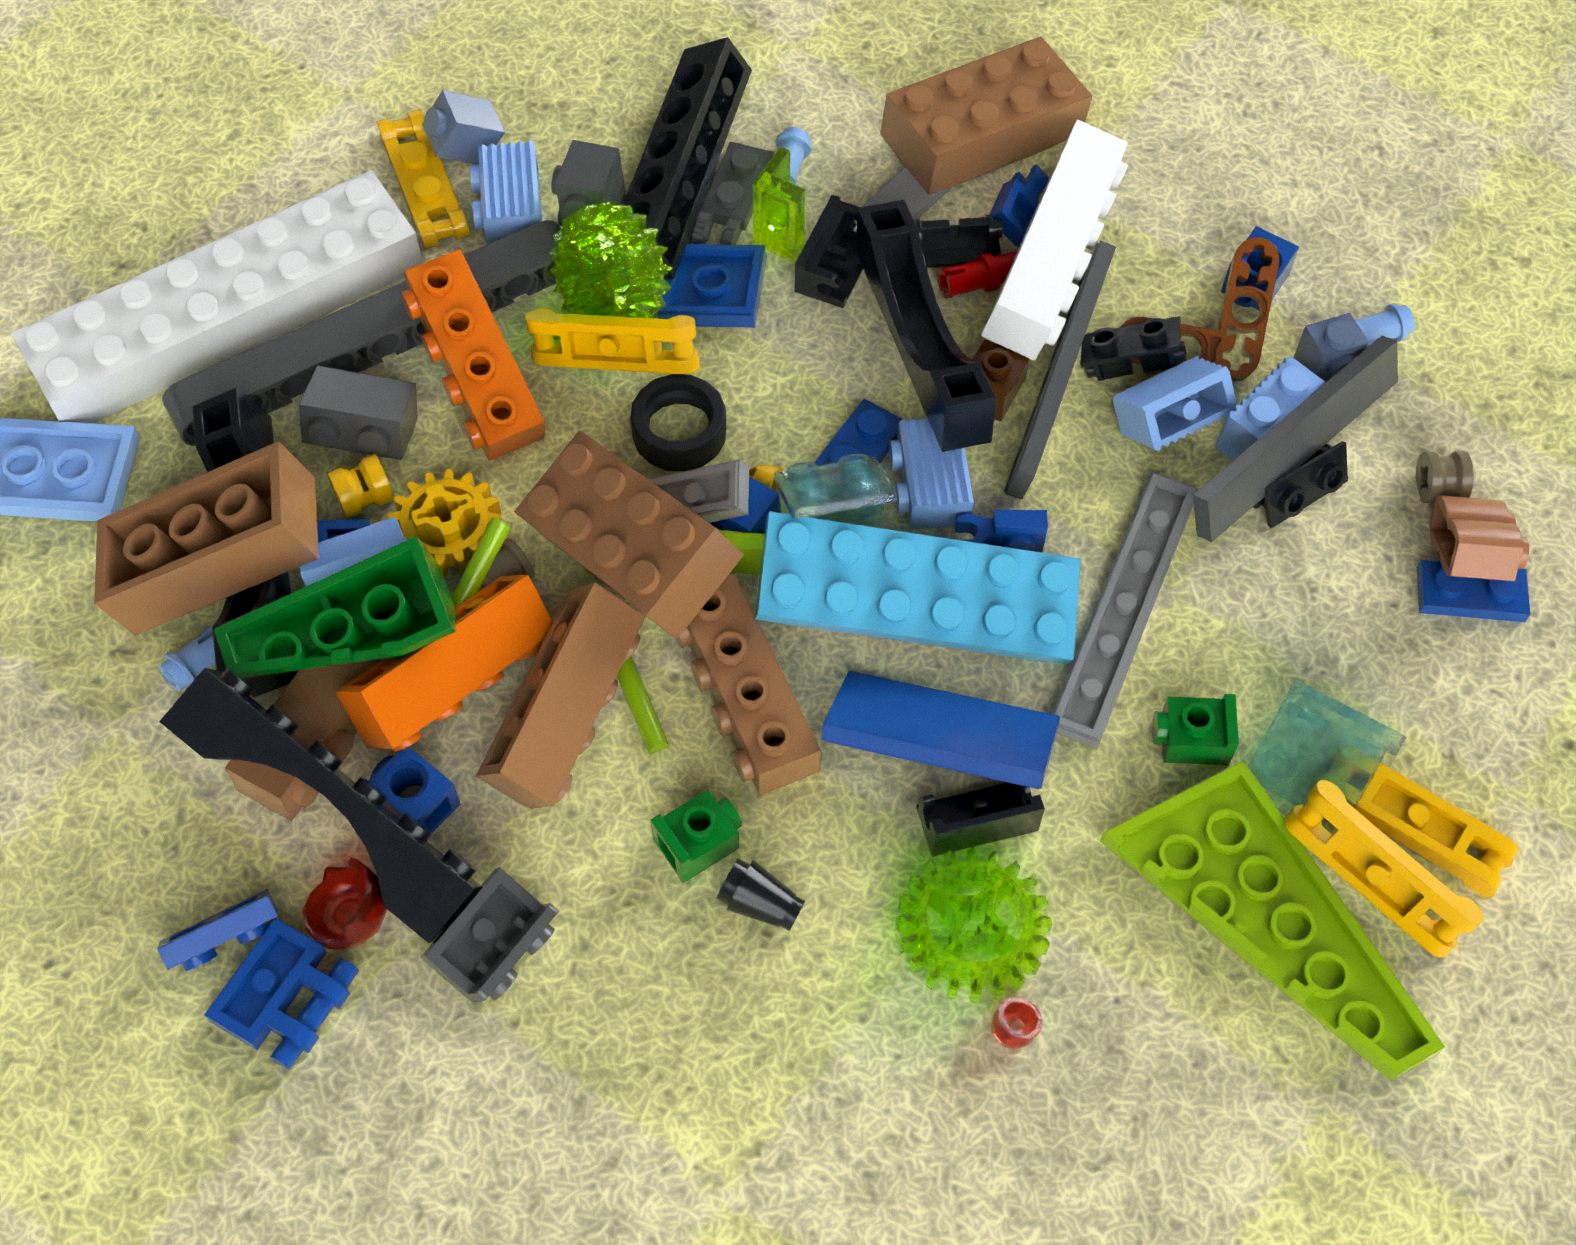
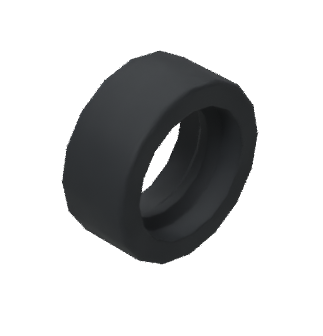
[630,374,727,472]

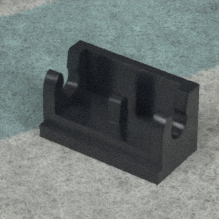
[794,195,863,308]
[916,783,1045,857]

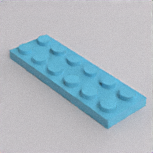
[755,511,1081,664]

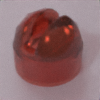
[991,996,1043,1050]

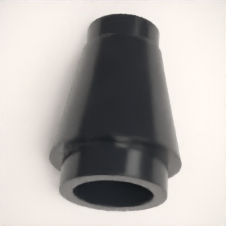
[717,858,805,931]

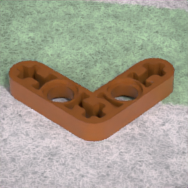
[1120,237,1279,381]

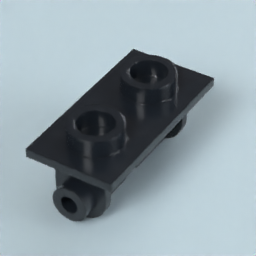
[914,215,1003,267]
[1080,316,1187,381]
[1253,441,1348,528]

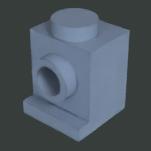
[1293,313,1368,383]

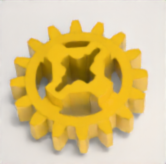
[388,469,502,578]

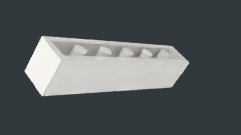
[981,119,1128,361]

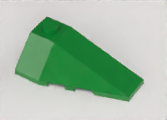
[214,536,456,678]

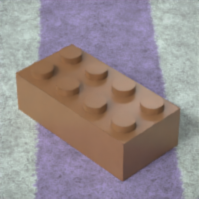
[880,36,1092,195]
[514,430,744,640]
[94,441,319,636]

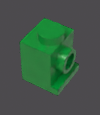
[1152,694,1239,765]
[650,790,742,883]

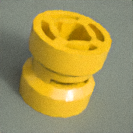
[326,453,394,520]

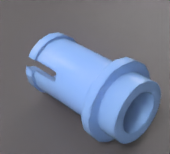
[767,127,812,189]
[1355,303,1415,347]
[158,626,216,691]

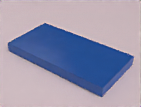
[821,671,1060,789]

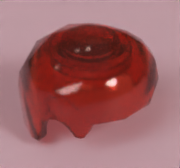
[302,857,388,950]

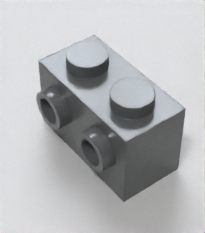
[551,140,626,253]
[299,366,418,460]

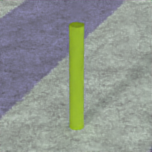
[451,517,512,607]
[617,656,669,754]

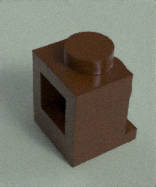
[972,339,1030,422]

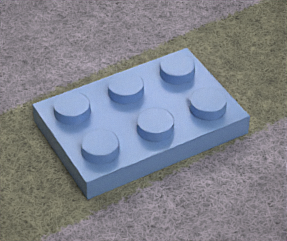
[0,418,140,522]

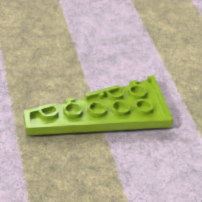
[1100,760,1445,1081]

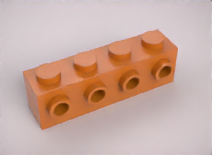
[400,249,545,461]
[334,575,553,752]

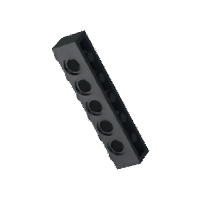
[602,37,752,287]

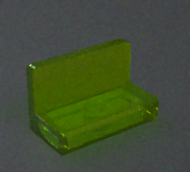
[753,147,805,263]

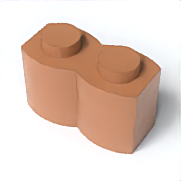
[1429,495,1529,581]

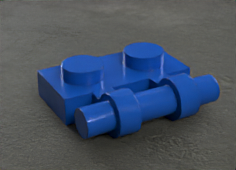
[204,918,359,1070]

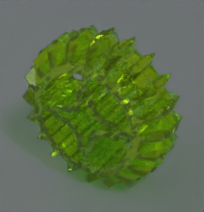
[547,202,673,318]
[895,847,1052,1004]

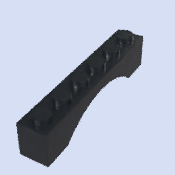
[856,200,996,452]
[192,388,299,698]
[159,668,481,943]

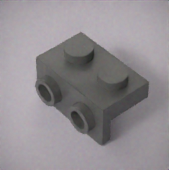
[420,867,559,1003]

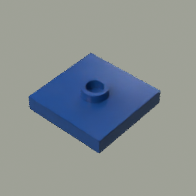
[657,244,767,328]

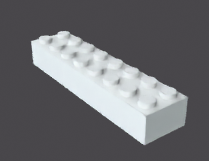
[10,170,423,424]

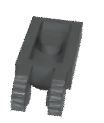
[692,141,774,245]

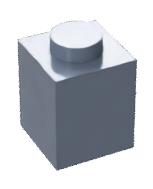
[422,90,505,164]

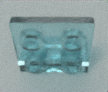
[774,454,897,525]
[1248,679,1407,824]

